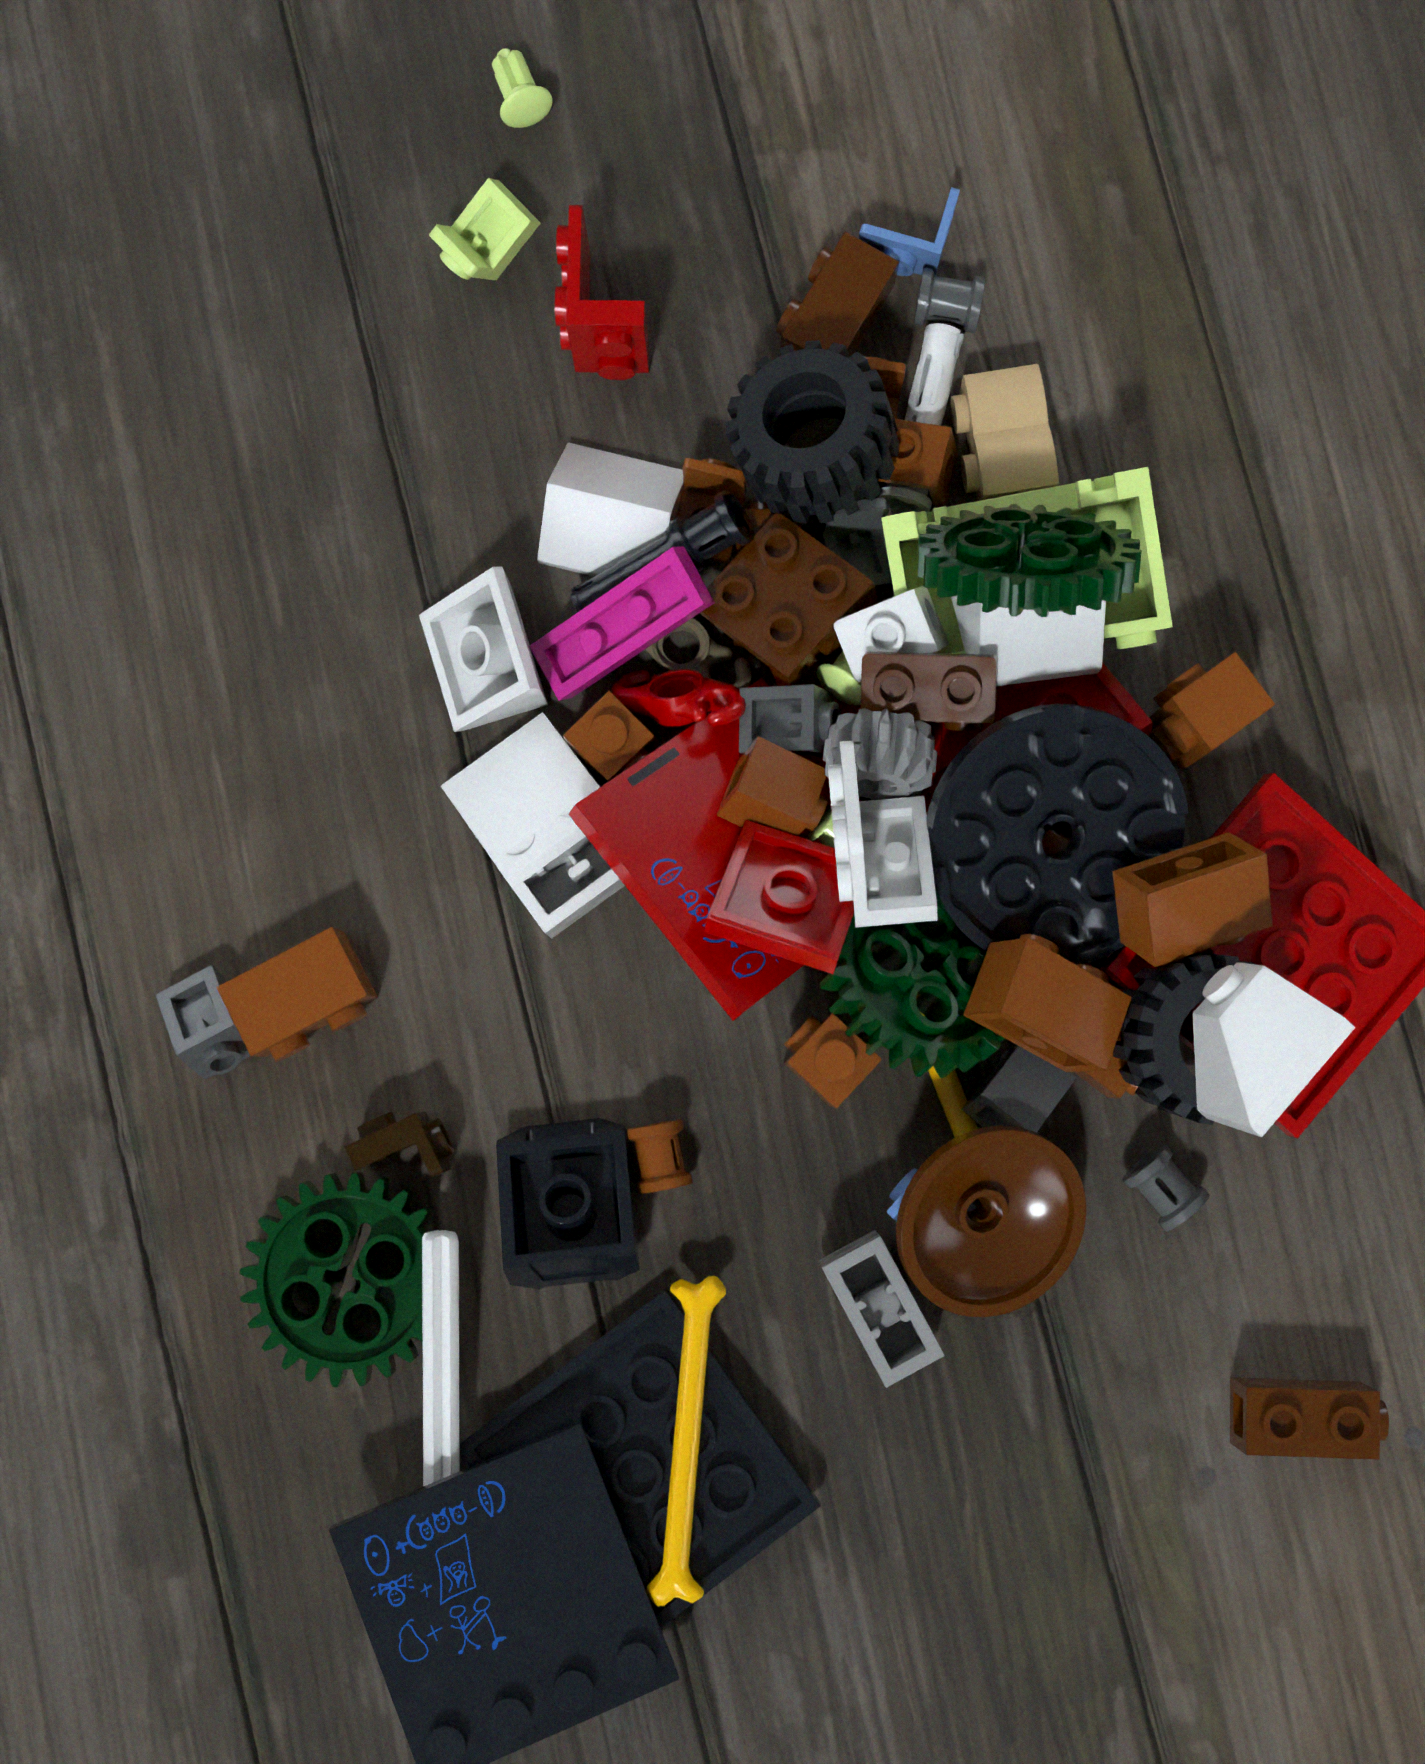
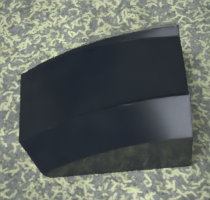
[496,1118,640,1290]

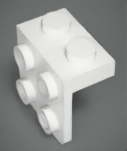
[828,740,937,927]

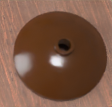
[896,1125,1087,1317]

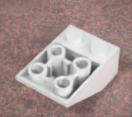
[441,712,625,939]

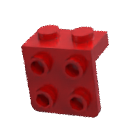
[555,205,649,380]

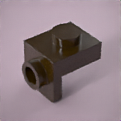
[345,1111,454,1177]

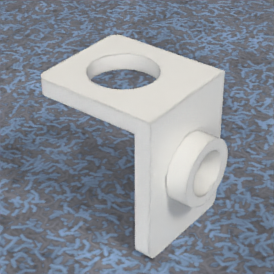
[834,585,949,682]

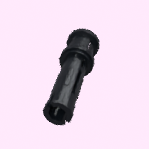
[570,490,755,612]

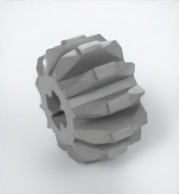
[823,707,937,800]

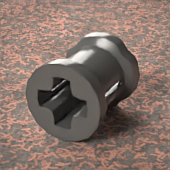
[914,268,985,334]
[1122,1144,1210,1231]

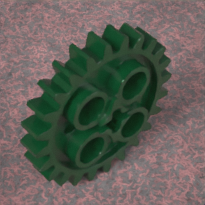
[917,504,1142,617]
[819,897,1005,1078]
[239,1172,444,1387]

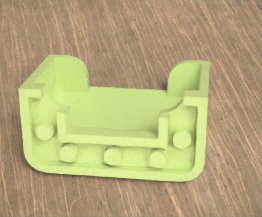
[881,467,1173,654]

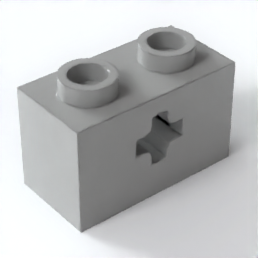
[818,1230,945,1388]

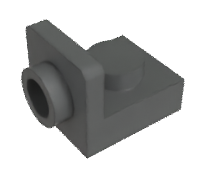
[739,685,841,758]
[155,965,250,1079]

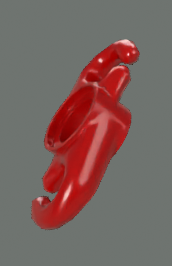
[611,669,746,727]

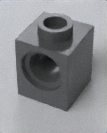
[961,1044,1076,1133]

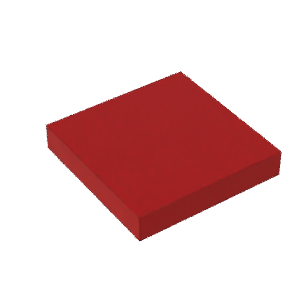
[704,820,854,974]

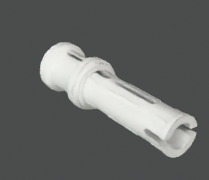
[876,323,964,514]

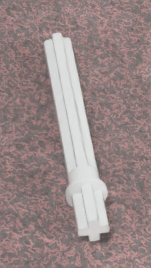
[422,1230,460,1487]

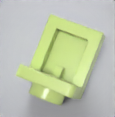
[429,178,541,280]

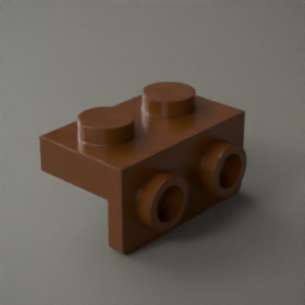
[861,652,999,731]

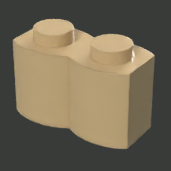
[951,364,1059,501]

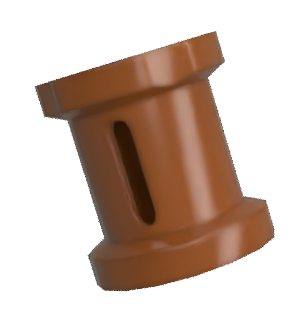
[626,1119,693,1194]

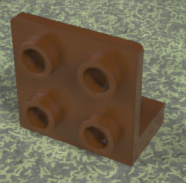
[700,513,879,686]

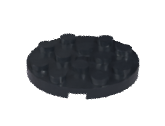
[926,704,1189,964]

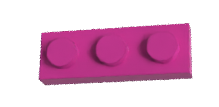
[529,546,715,701]

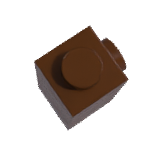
[776,231,899,356]
[1230,1377,1389,1460]

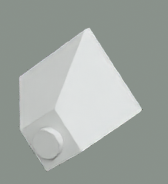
[1193,962,1355,1137]

